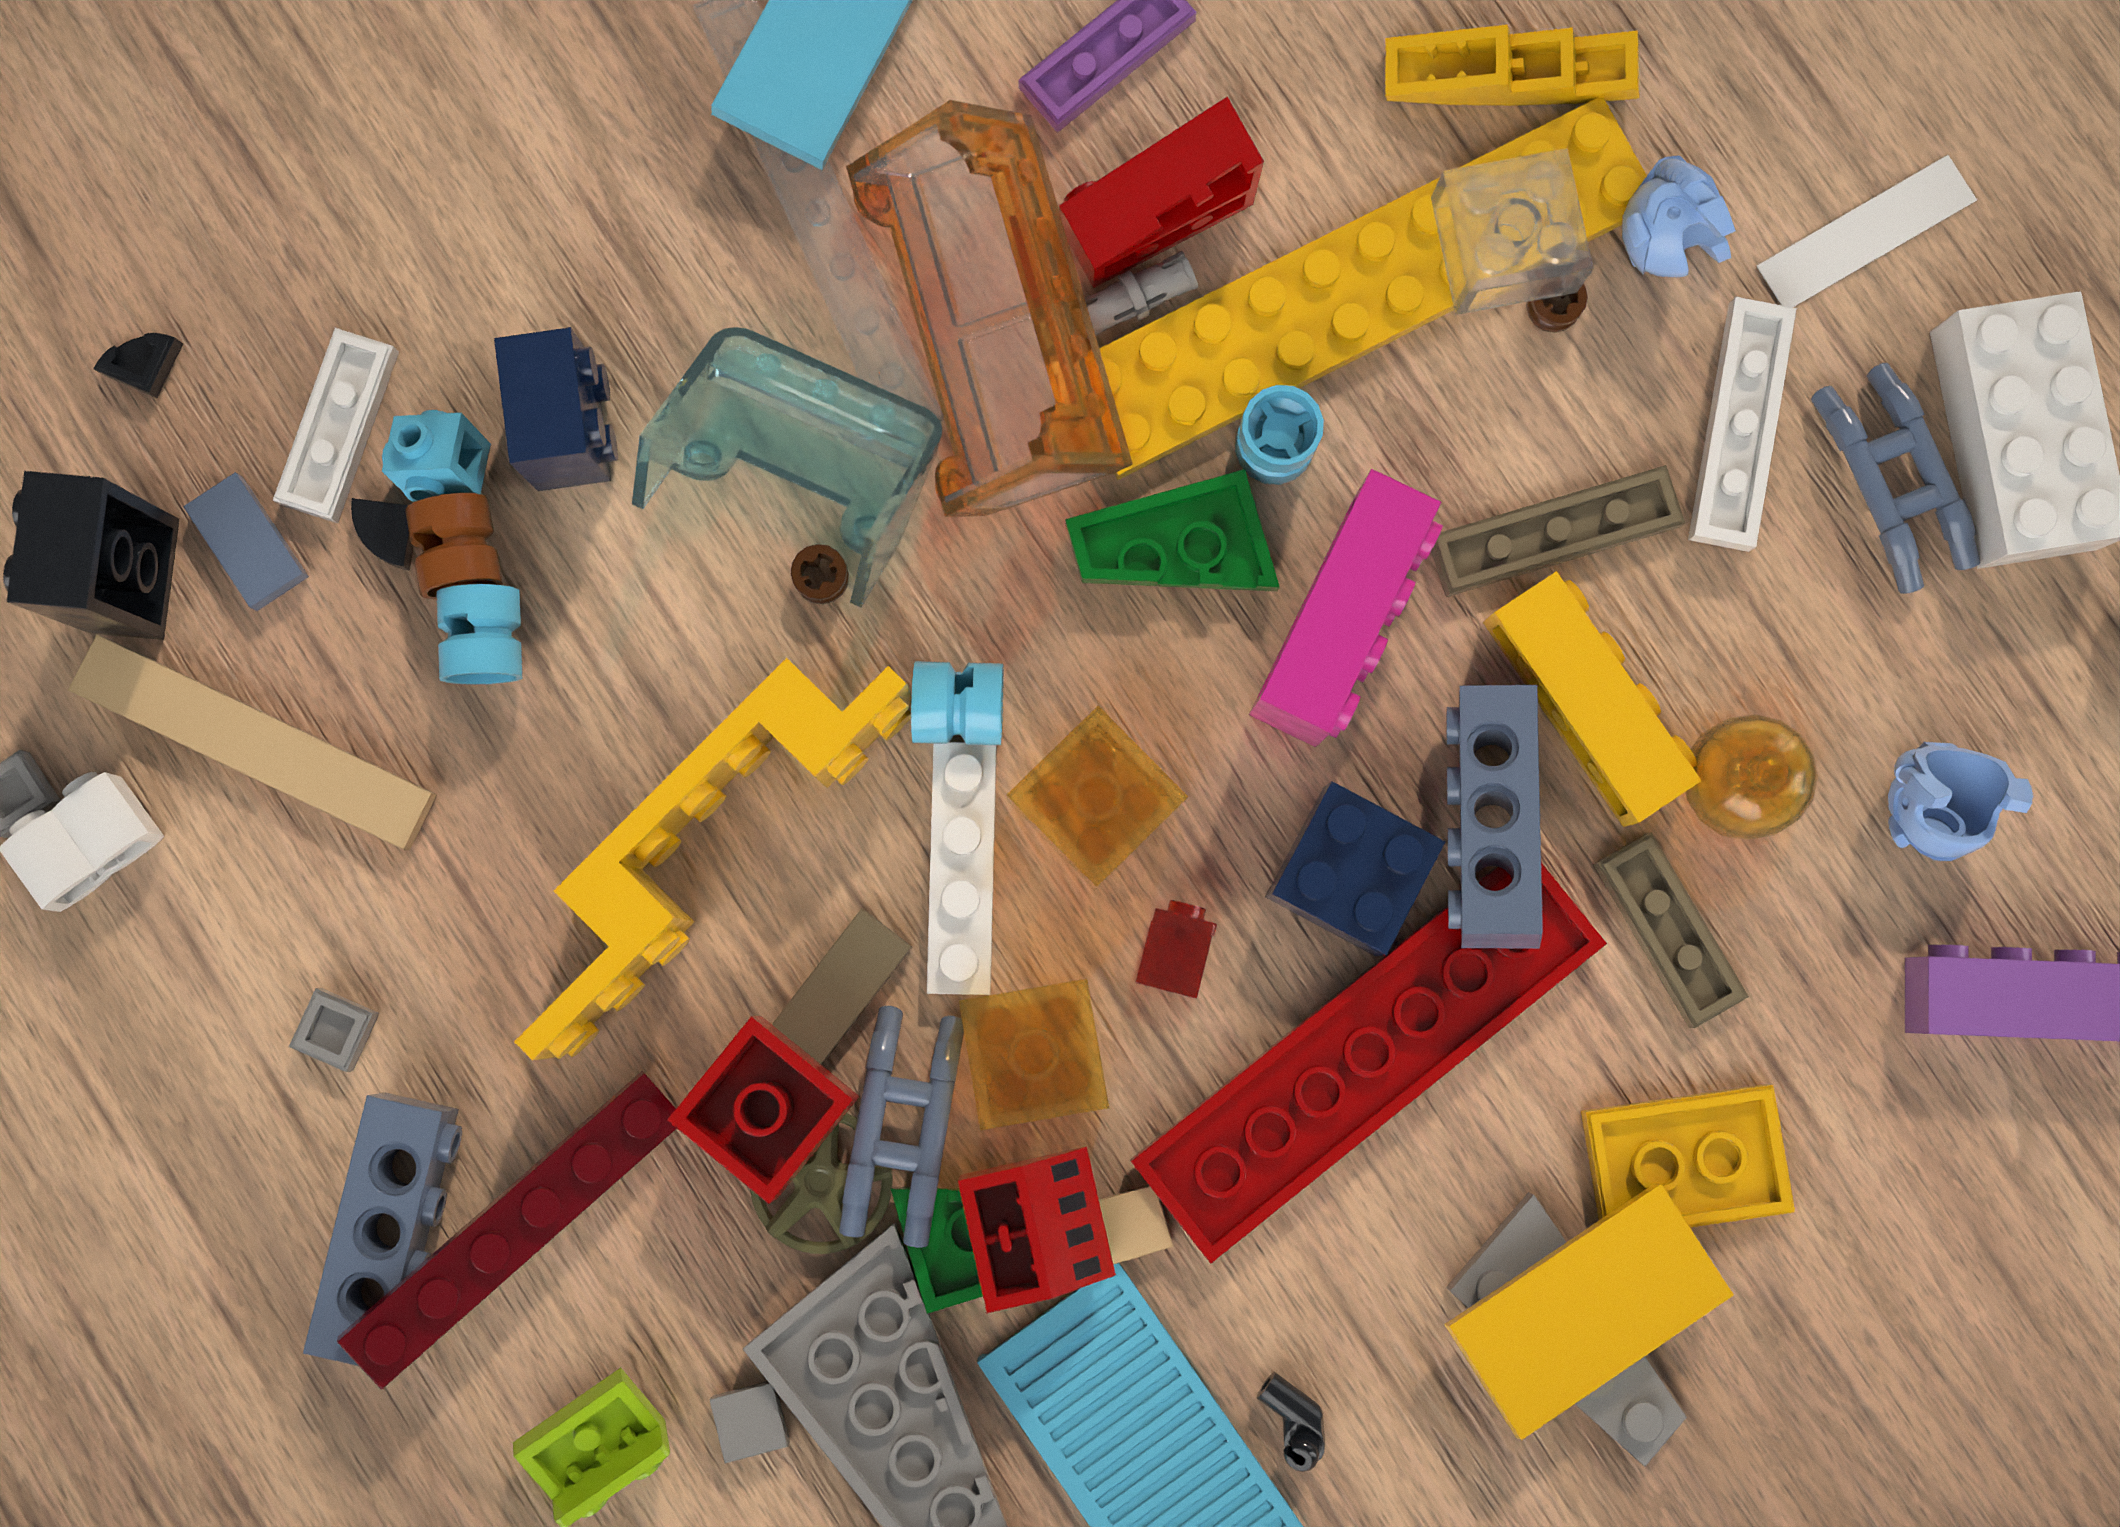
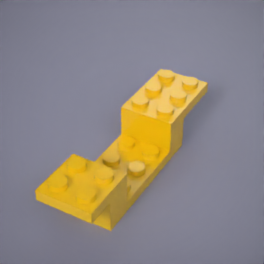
[514,657,912,1060]

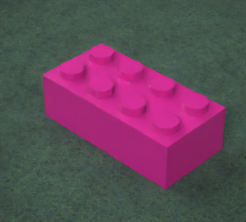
[1249,468,1443,747]

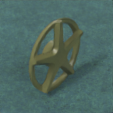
[750,1113,893,1254]

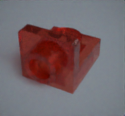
[1135,900,1217,999]

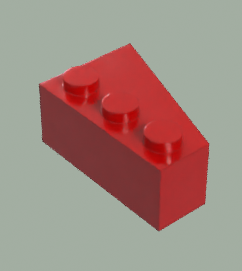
[1059,96,1264,288]

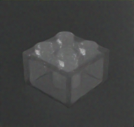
[1431,148,1594,315]

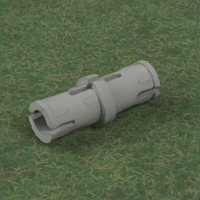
[1070,251,1198,340]

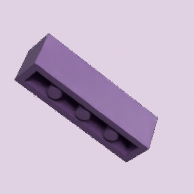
[1905,945,2120,1041]

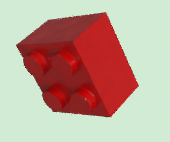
[667,1016,860,1204]

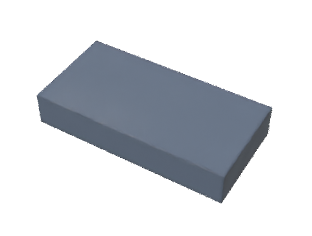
[183,472,309,611]

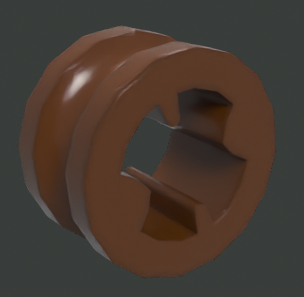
[1526,270,1588,333]
[791,544,849,604]

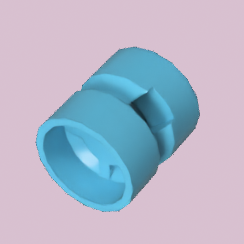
[1235,385,1324,485]
[437,584,523,685]
[911,661,1004,745]

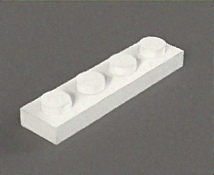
[1688,297,1797,552]
[927,742,997,995]

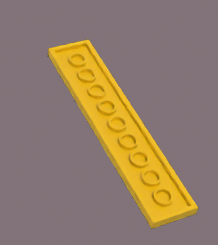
[1062,98,1647,480]

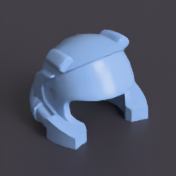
[1622,155,1736,278]
[1888,742,2033,861]

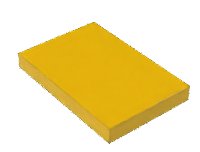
[1581,1084,1795,1228]

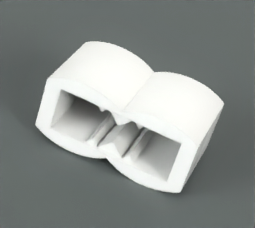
[0,772,164,912]

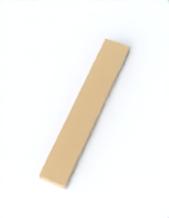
[68,634,437,851]

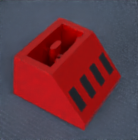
[958,1146,1116,1313]

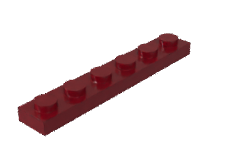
[337,1071,677,1390]

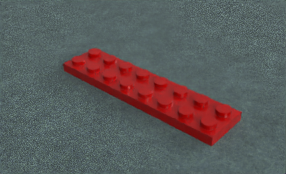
[1130,862,1607,1264]

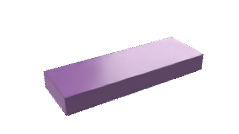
[1018,0,1197,133]

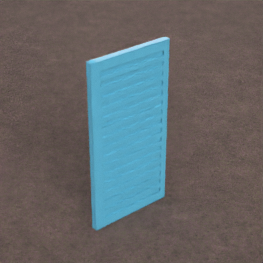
[977,1263,1304,1527]

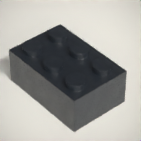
[3,471,180,640]

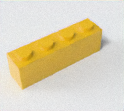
[1482,571,1702,827]

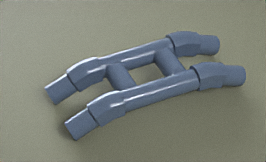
[1811,363,1980,594]
[839,1006,966,1248]

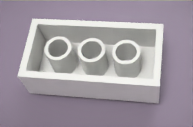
[1930,291,2120,569]

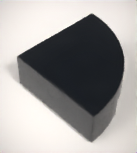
[93,333,183,398]
[351,498,414,571]

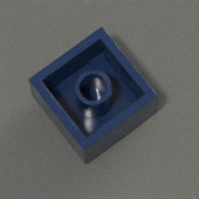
[494,327,618,491]
[1265,781,1445,956]

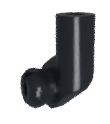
[1256,1371,1326,1472]

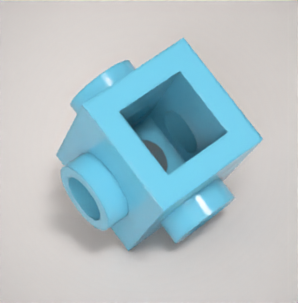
[382,410,491,502]

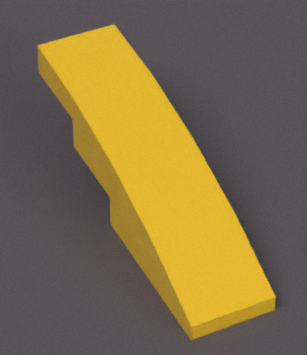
[1385,24,1640,106]

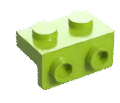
[513,1367,670,1527]

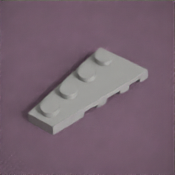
[1446,1192,1687,1466]

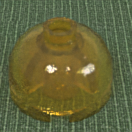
[1686,714,1818,840]

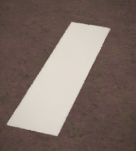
[1756,155,1977,308]

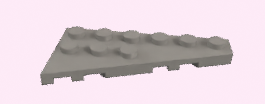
[743,1222,1008,1527]

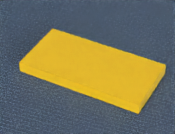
[1444,1183,1734,1440]

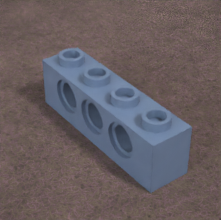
[1446,685,1543,949]
[303,1092,462,1366]

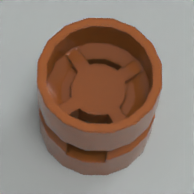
[406,493,503,599]

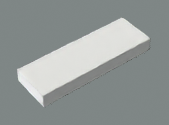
[273,328,399,523]

